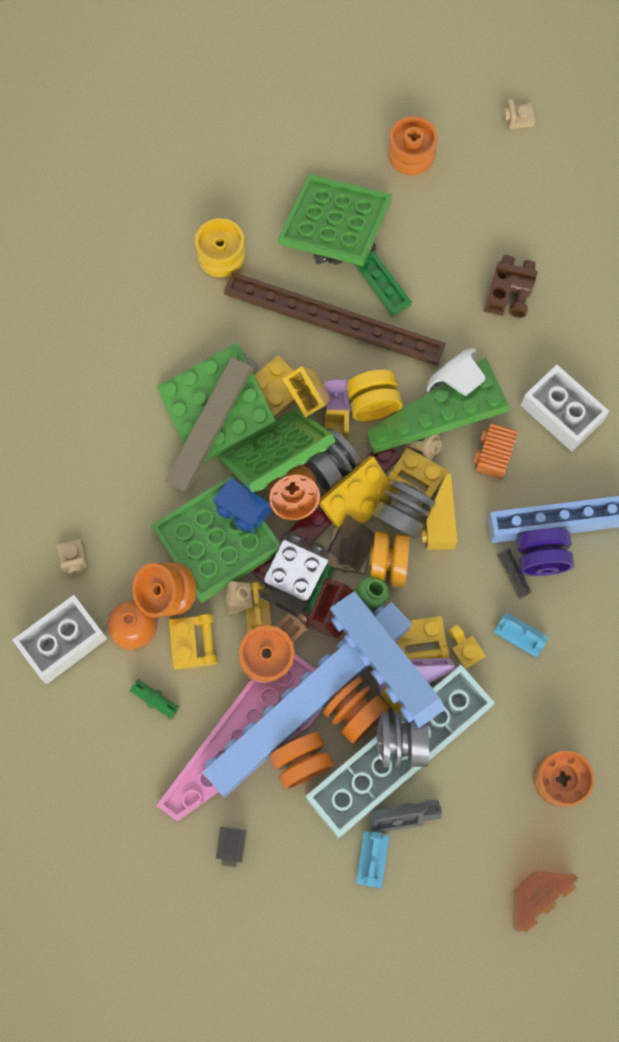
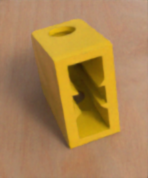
[282,366,330,418]

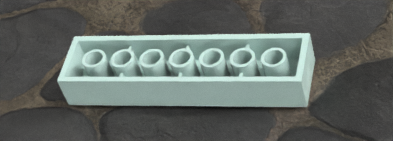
[305,665,495,839]

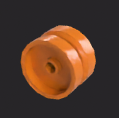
[388,116,438,175]
[132,562,197,618]
[238,625,295,683]
[269,732,334,790]

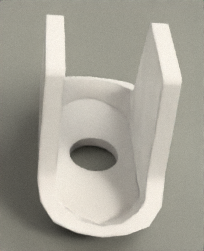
[427,348,485,396]

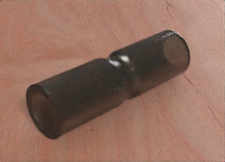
[497,549,532,598]

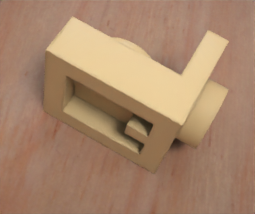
[503,99,536,130]
[404,434,442,460]
[57,539,88,575]
[225,581,253,614]

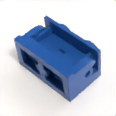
[213,478,272,534]

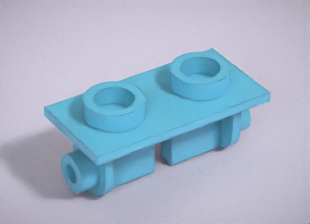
[494,612,549,658]
[356,831,389,888]

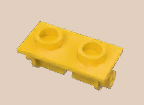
[246,582,271,633]

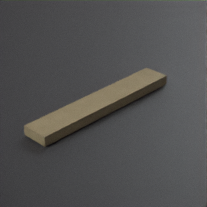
[165,357,254,493]

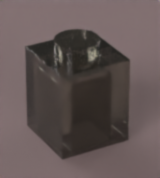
[216,827,247,867]

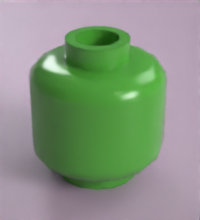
[354,576,389,612]

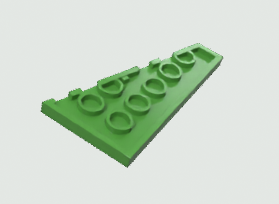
[366,357,509,454]

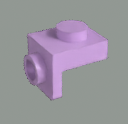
[324,379,350,416]

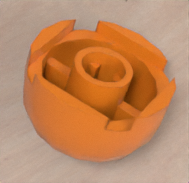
[107,600,157,651]

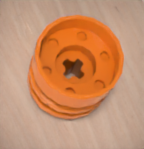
[266,462,320,520]
[323,676,390,745]
[534,751,594,806]

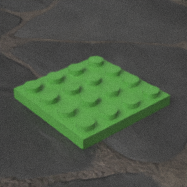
[278,174,392,266]
[157,342,278,464]
[218,408,336,493]
[151,475,280,603]

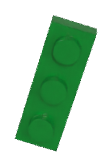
[355,251,412,317]

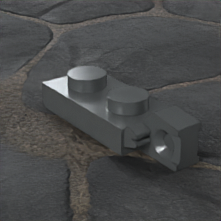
[370,800,442,832]

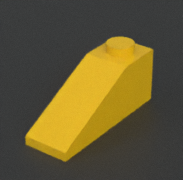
[421,473,457,550]

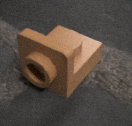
[275,609,314,644]

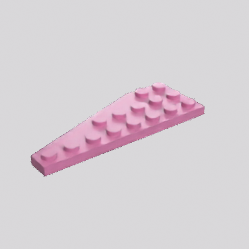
[156,654,324,822]

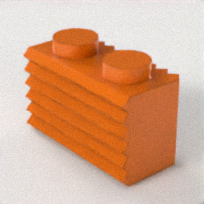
[473,423,518,480]

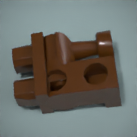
[484,254,538,318]

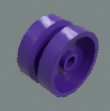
[516,528,575,576]

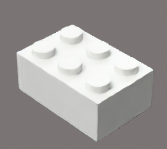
[520,365,609,452]
[12,595,107,684]

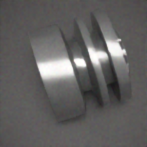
[307,428,361,491]
[372,479,436,539]
[377,711,429,768]

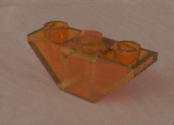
[513,871,578,932]

